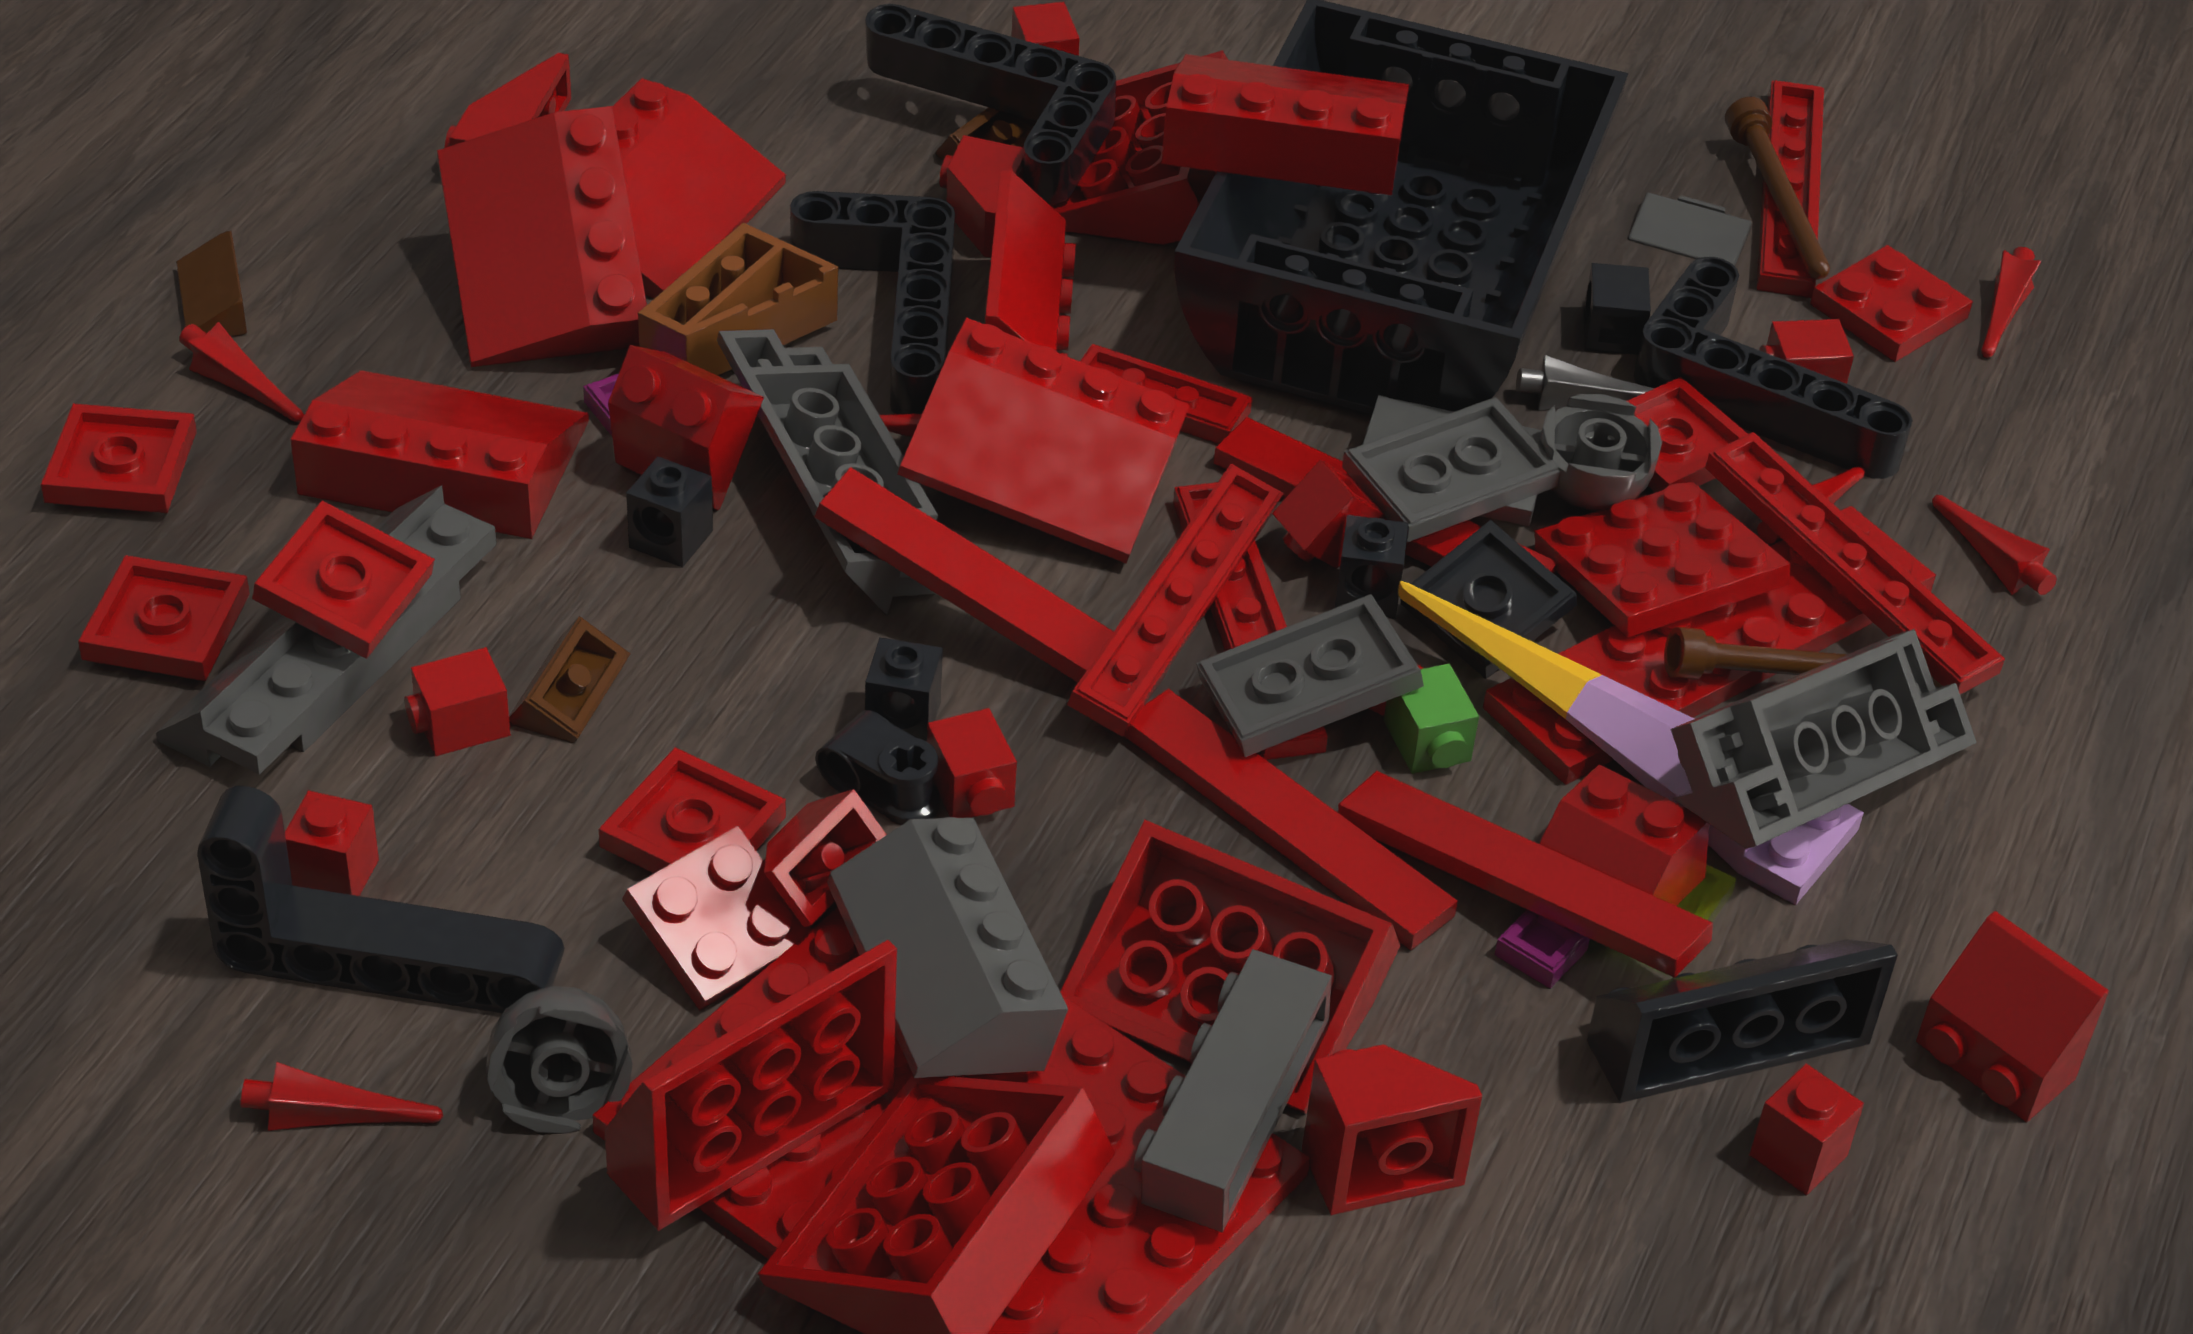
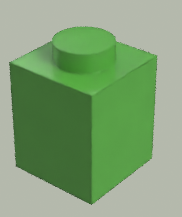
[1383,663,1479,774]

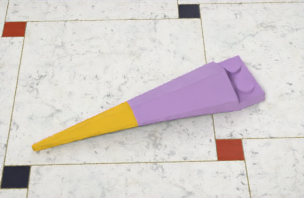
[1398,581,1864,905]

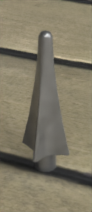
[1516,355,1654,410]

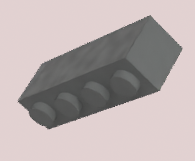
[1134,949,1332,1233]

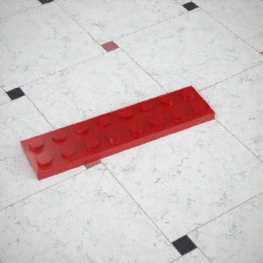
[1483,506,1936,785]

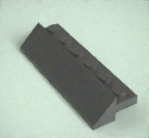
[717,329,938,615]
[156,485,496,775]
[1670,629,1977,849]

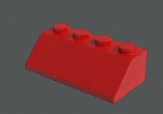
[985,170,1076,357]

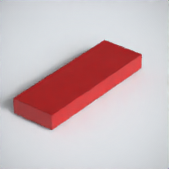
[1080,344,1252,444]

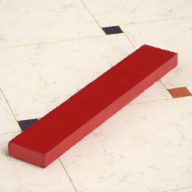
[1757,80,1824,298]
[1214,417,1558,575]
[1705,432,2005,695]
[1067,464,1284,737]
[814,467,1170,705]
[1173,482,1328,760]
[1123,688,1458,950]
[1338,771,1713,978]

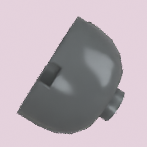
[1538,394,1662,511]
[486,986,633,1134]

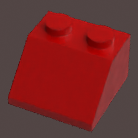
[608,345,764,510]
[1539,764,1710,906]
[1916,911,2109,1122]
[1302,1044,1483,1215]

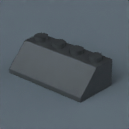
[827,817,1068,1078]

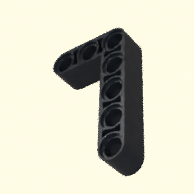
[865,4,1116,205]
[790,191,955,414]
[1634,257,1913,479]
[197,786,565,1013]

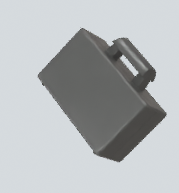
[1628,193,1752,266]

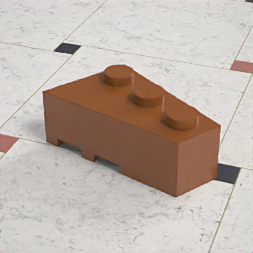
[638,223,838,376]

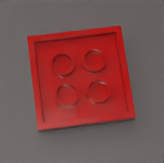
[1534,481,1790,637]

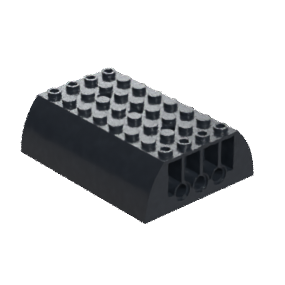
[1175,0,1628,414]

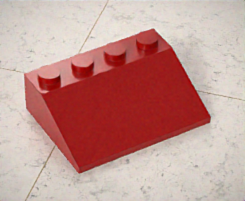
[1050,50,1228,245]
[1161,54,1409,195]
[612,78,786,299]
[437,106,647,367]
[897,317,1190,564]
[290,370,589,539]
[1060,819,1400,1114]
[604,939,897,1231]
[758,1074,1115,1334]

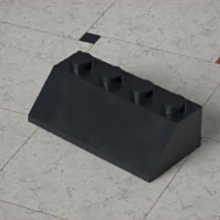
[1587,939,1898,1103]

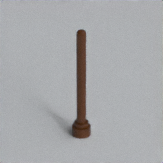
[1725,97,1830,280]
[1664,627,1943,687]

